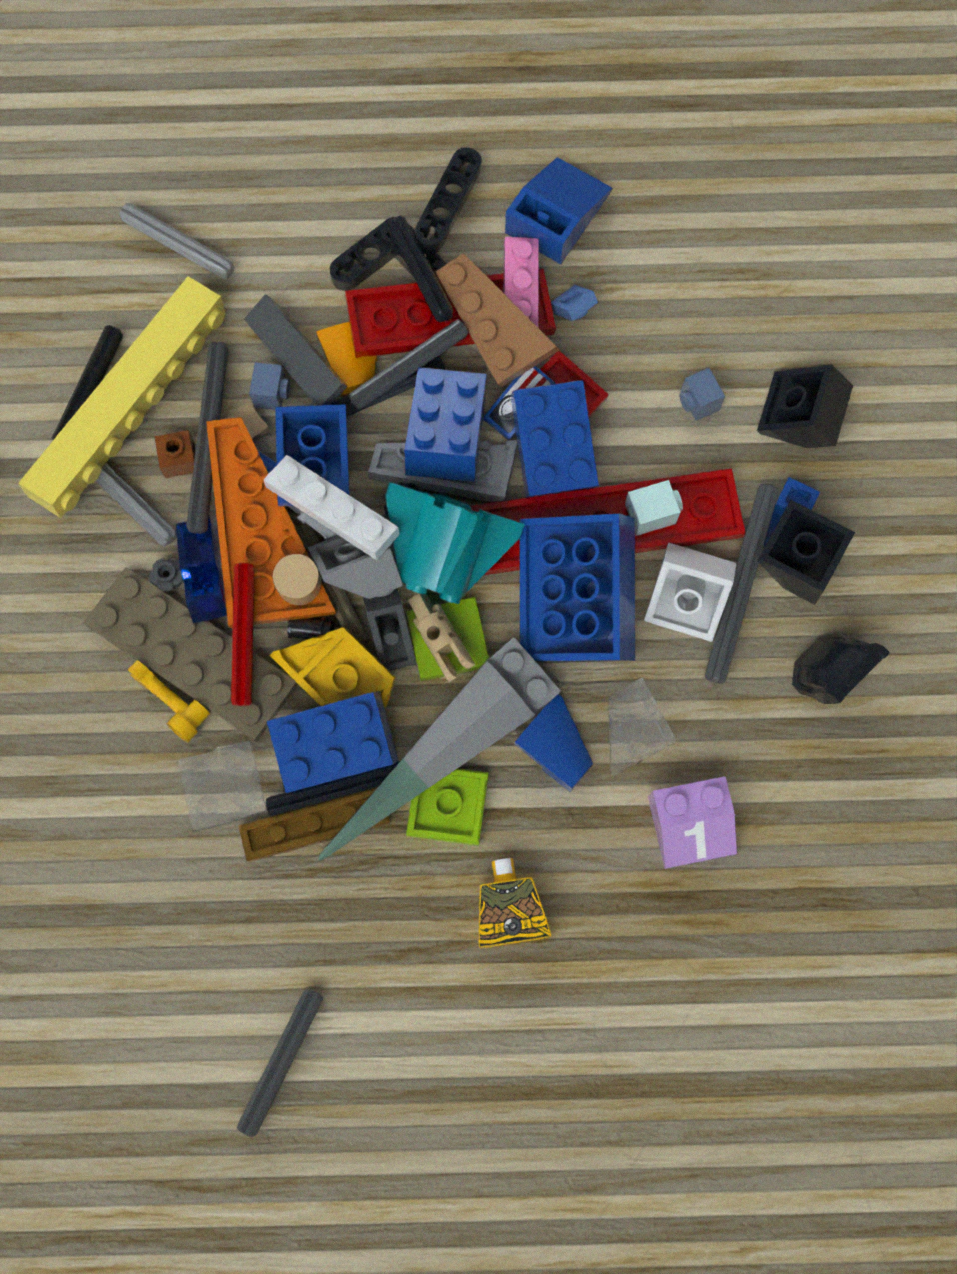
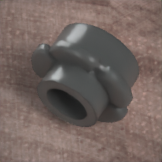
[149,558,184,591]

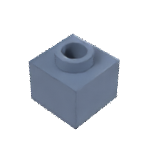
[249,362,290,410]
[679,368,725,421]

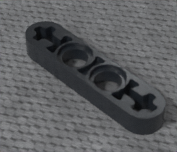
[414,147,482,255]

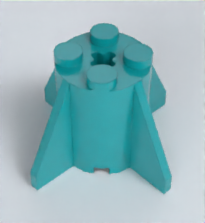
[385,482,525,604]

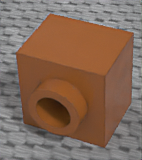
[154,430,196,478]

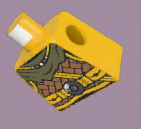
[479,858,551,949]

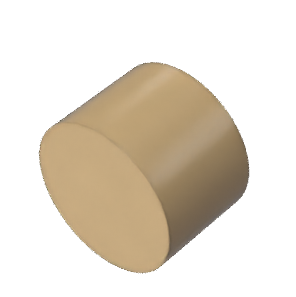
[273,554,321,605]

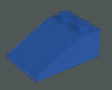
[275,405,350,506]

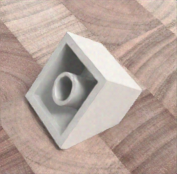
[644,542,736,642]

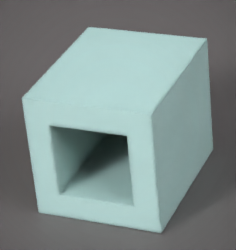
[625,480,683,536]

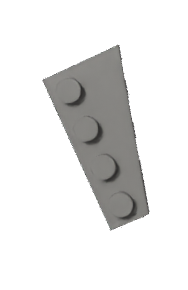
[368,440,518,502]

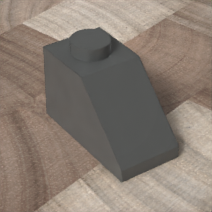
[363,588,417,671]

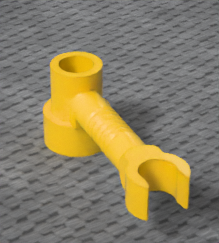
[128,660,210,743]

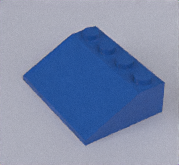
[520,514,635,661]

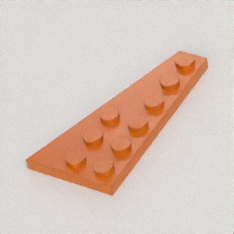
[206,417,337,628]

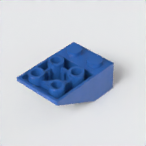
[505,157,612,265]

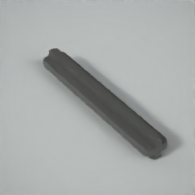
[349,319,468,409]
[237,989,323,1137]

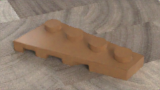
[435,253,559,387]

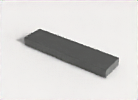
[244,294,348,406]

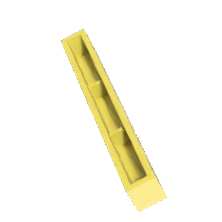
[18,276,226,518]

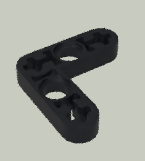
[330,217,447,291]

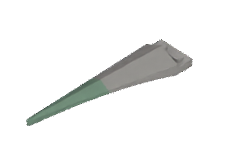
[318,637,561,860]

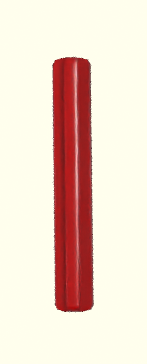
[231,563,255,706]

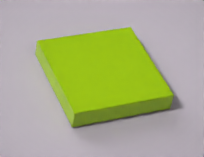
[406,597,489,681]
[406,768,489,846]

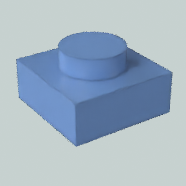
[551,285,598,321]

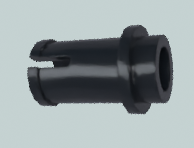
[287,617,334,639]

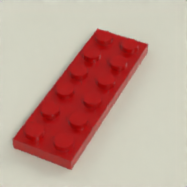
[345,269,556,358]

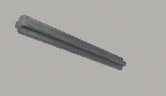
[186,342,228,534]
[705,484,779,684]

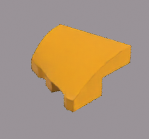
[316,322,378,397]

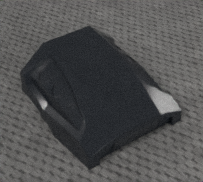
[792,637,890,704]

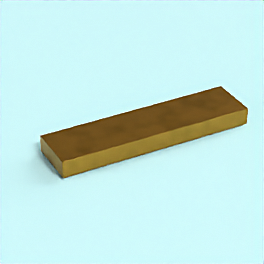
[238,787,390,862]

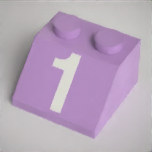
[648,776,737,869]

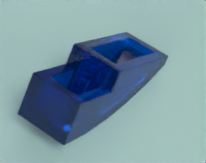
[176,516,227,623]

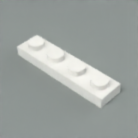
[264,455,400,560]

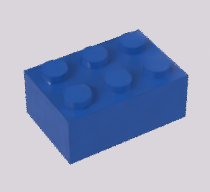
[404,367,487,482]
[510,380,599,498]
[267,691,399,793]

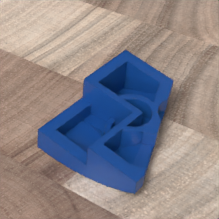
[514,694,593,792]

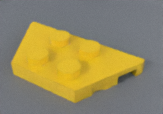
[269,627,396,711]

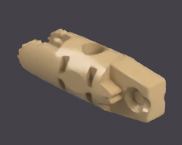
[408,593,475,682]

